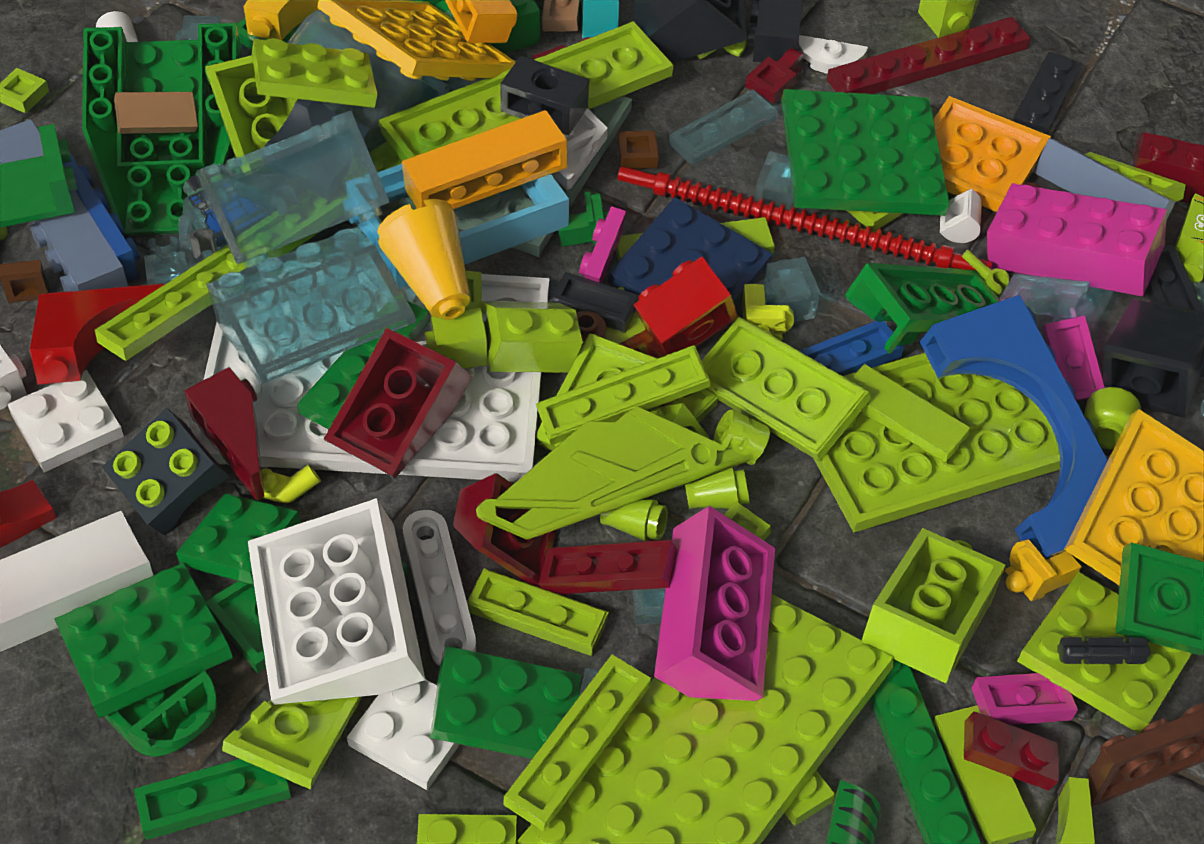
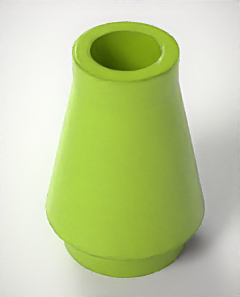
[685,467,750,509]
[600,500,668,542]

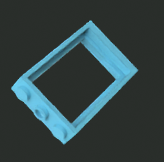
[343,164,569,289]

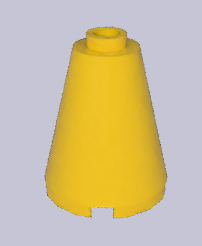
[377,199,470,320]

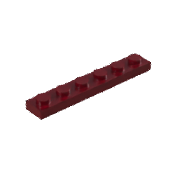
[826,17,1031,94]

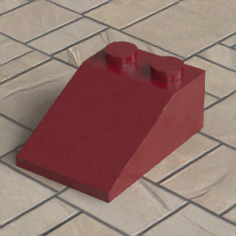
[323,327,473,478]

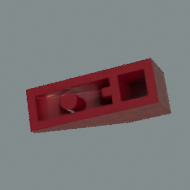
[184,367,265,501]

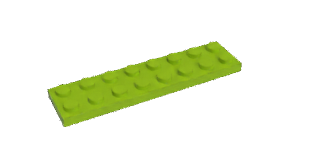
[379,21,673,161]

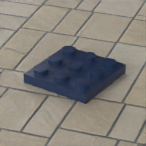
[608,197,772,341]

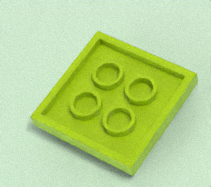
[1017,572,1192,734]

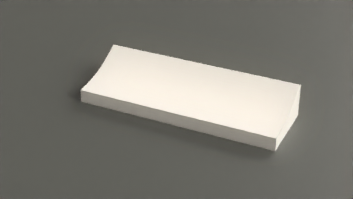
[0,511,153,652]

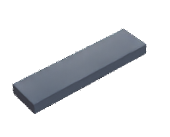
[1033,138,1176,220]

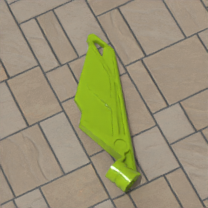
[476,406,770,539]

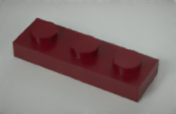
[538,540,677,594]

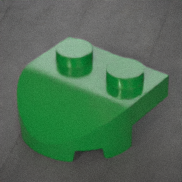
[104,670,219,757]

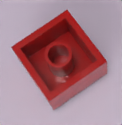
[633,256,738,356]

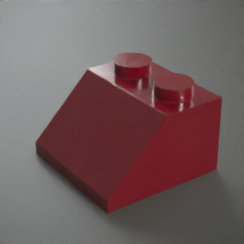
[1132,132,1204,204]

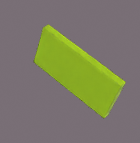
[702,317,871,462]

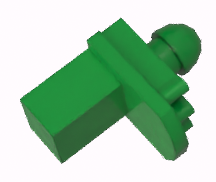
[558,192,609,247]

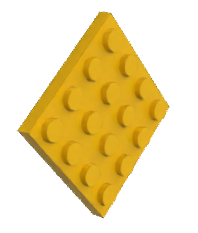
[317,0,516,81]
[1064,409,1204,586]

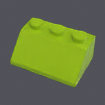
[205,55,298,179]

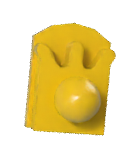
[1005,539,1082,602]

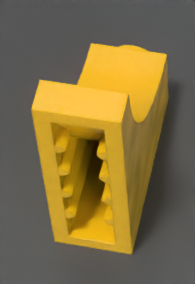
[243,0,324,41]

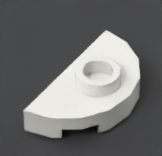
[797,35,868,74]

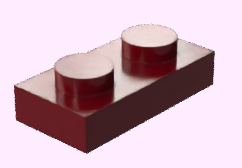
[964,711,1059,791]

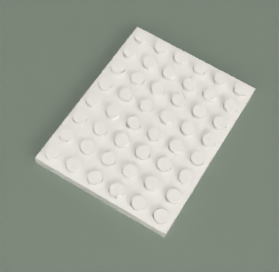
[192,262,549,482]

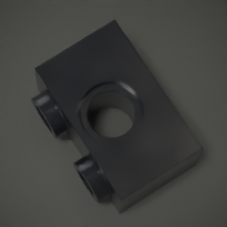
[500,56,589,136]

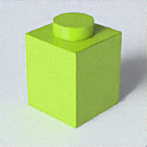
[425,308,488,369]

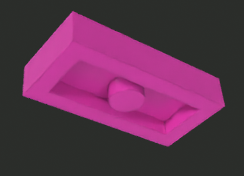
[579,206,626,283]
[1042,316,1105,402]
[971,673,1078,725]

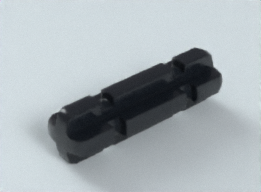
[1057,636,1151,664]

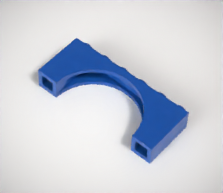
[920,295,1109,559]

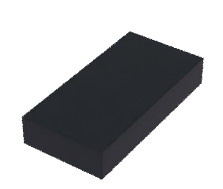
[550,272,639,333]

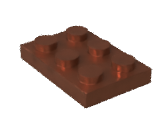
[1087,703,1204,807]

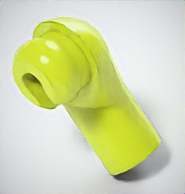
[262,464,321,504]

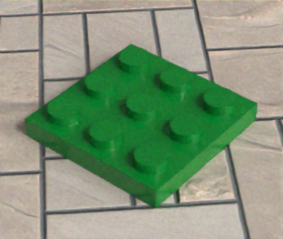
[54,562,233,719]

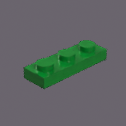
[134,759,291,840]

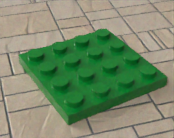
[781,89,949,216]

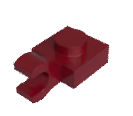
[745,48,804,104]

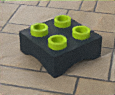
[102,408,229,536]

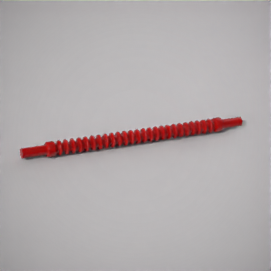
[617,166,993,270]

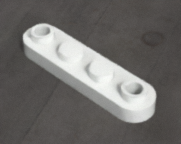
[403,510,476,666]

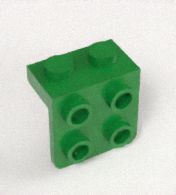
[0,124,78,227]

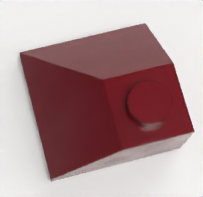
[453,473,555,588]

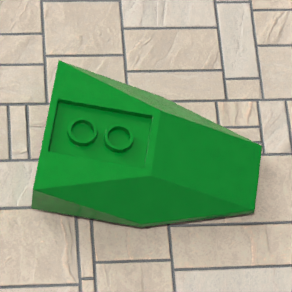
[82,23,241,236]

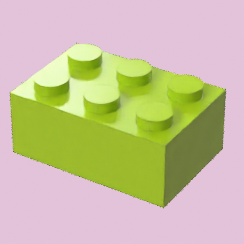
[861,528,1006,683]

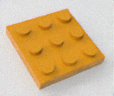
[933,96,1051,212]

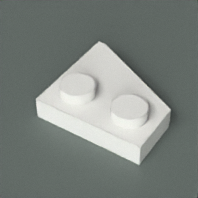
[552,108,608,190]

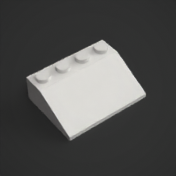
[248,498,425,704]

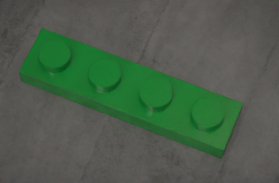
[297,295,430,430]

